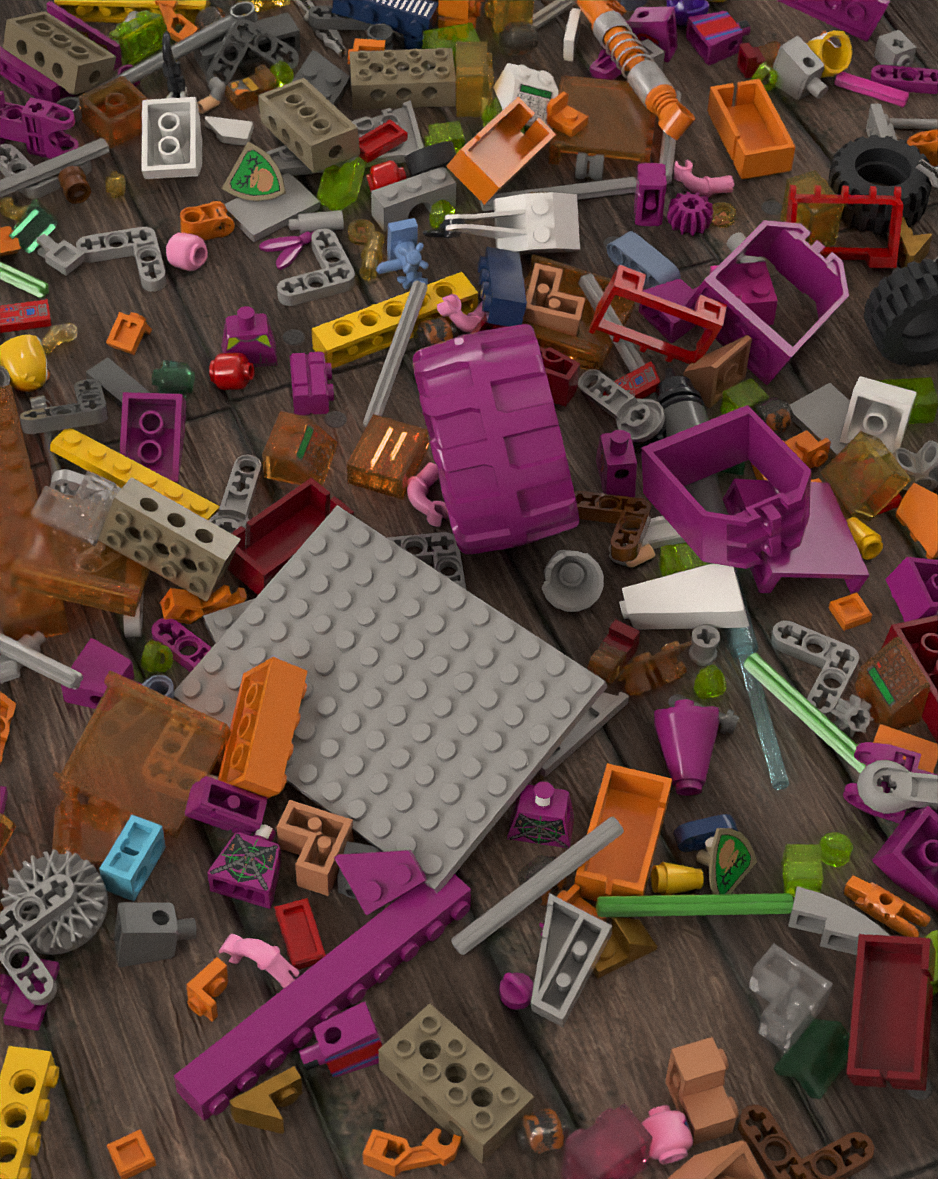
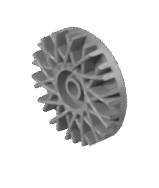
[1,850,108,954]

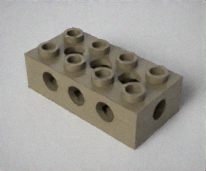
[3,11,116,94]
[349,48,456,110]
[258,78,360,173]
[98,477,241,602]
[379,1003,534,1164]

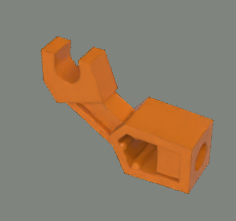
[155,0,199,42]
[160,585,247,624]
[363,1128,461,1177]

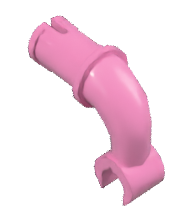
[673,160,734,198]
[437,294,486,333]
[407,462,448,527]
[219,934,299,988]

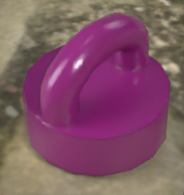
[499,972,534,1010]

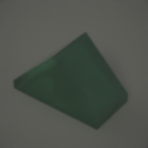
[9,198,59,254]

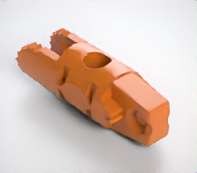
[844,875,931,937]

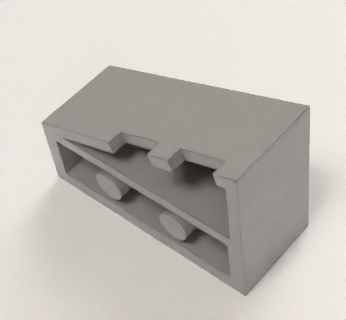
[531,893,612,1027]

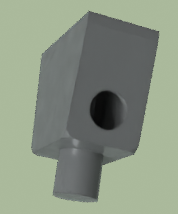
[114,902,196,967]

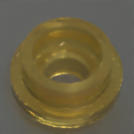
[106,171,125,198]

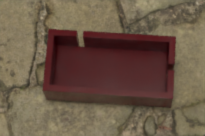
[228,478,354,595]
[847,934,936,1091]

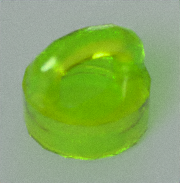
[269,61,294,89]
[751,62,778,92]
[429,199,455,229]
[141,639,173,672]
[694,665,727,699]
[818,832,853,867]

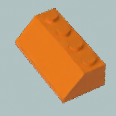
[218,657,307,799]

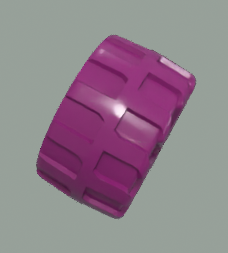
[413,324,579,554]

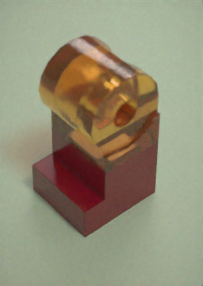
[737,41,782,79]
[587,619,640,684]

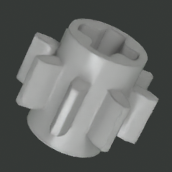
[831,694,874,737]

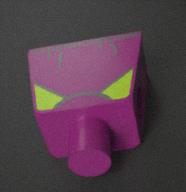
[221,306,278,367]

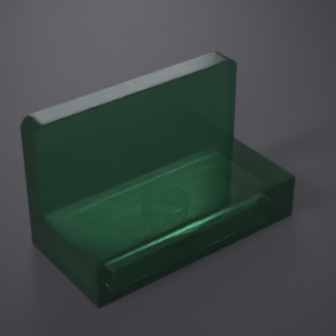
[774,1019,850,1099]

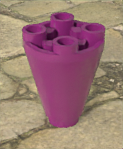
[654,699,719,796]

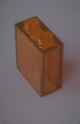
[346,414,428,500]

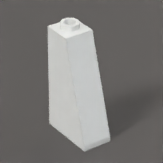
[619,563,749,630]

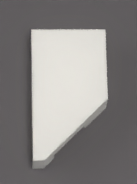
[205,116,254,146]

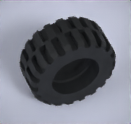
[826,135,932,234]
[864,259,938,366]

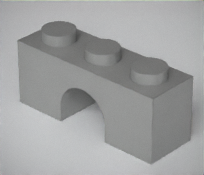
[371,166,456,232]

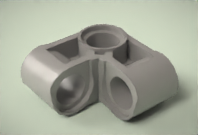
[878,441,938,492]

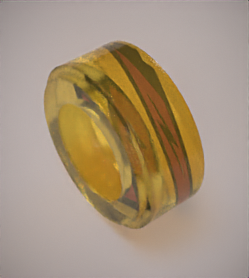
[711,202,736,228]
[348,219,375,245]

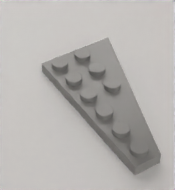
[266,100,424,176]

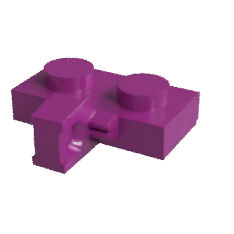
[0,956,60,1031]

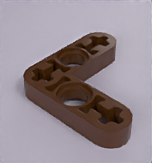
[574,491,651,562]
[738,1104,874,1179]

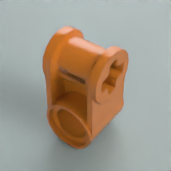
[180,201,235,241]

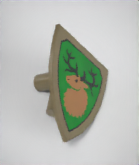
[222,141,286,201]
[696,828,757,895]

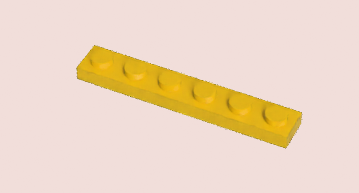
[50,428,220,520]

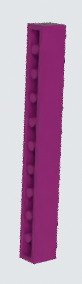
[174,874,471,1121]

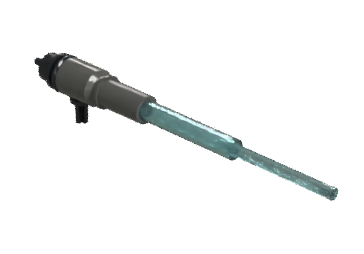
[632,367,789,790]

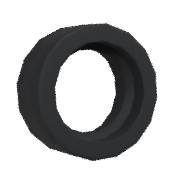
[405,141,456,177]

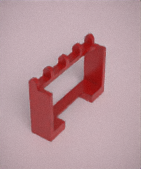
[786,185,904,268]
[588,264,727,364]

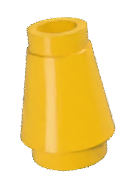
[846,517,883,560]
[651,862,703,895]

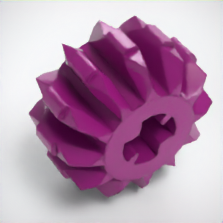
[667,191,713,236]

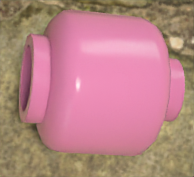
[166,232,208,271]
[640,1105,693,1164]

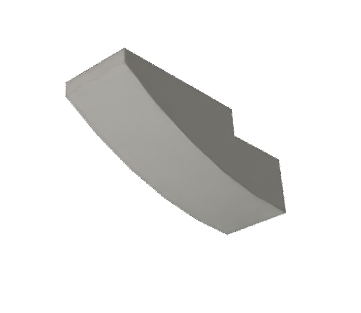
[788,886,890,955]

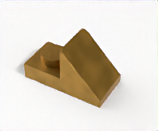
[898,217,932,268]
[593,917,657,979]
[230,1066,303,1134]

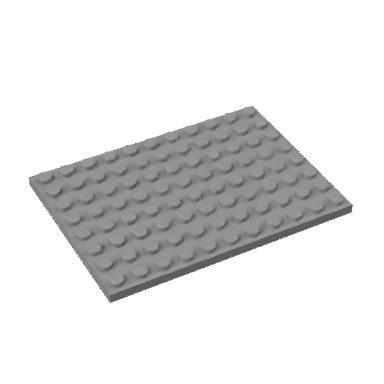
[174,505,607,893]

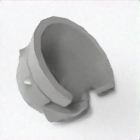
[542,550,604,612]

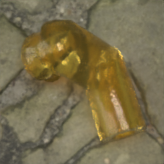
[0,197,39,221]
[41,322,78,355]

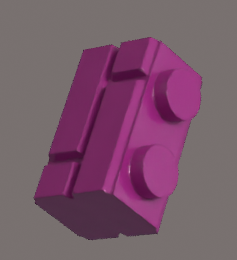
[634,163,667,226]
[290,352,334,416]
[185,776,267,835]

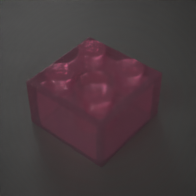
[562,1103,653,1179]

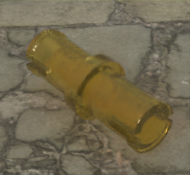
[359,231,385,280]

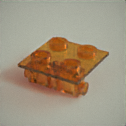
[618,641,692,696]
[52,794,123,864]

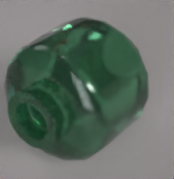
[151,360,195,398]

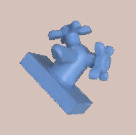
[376,218,429,289]

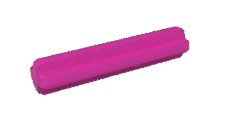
[834,71,909,107]

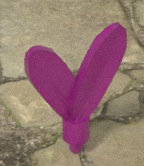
[259,231,314,270]

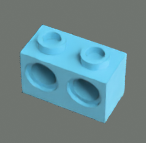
[99,815,166,901]

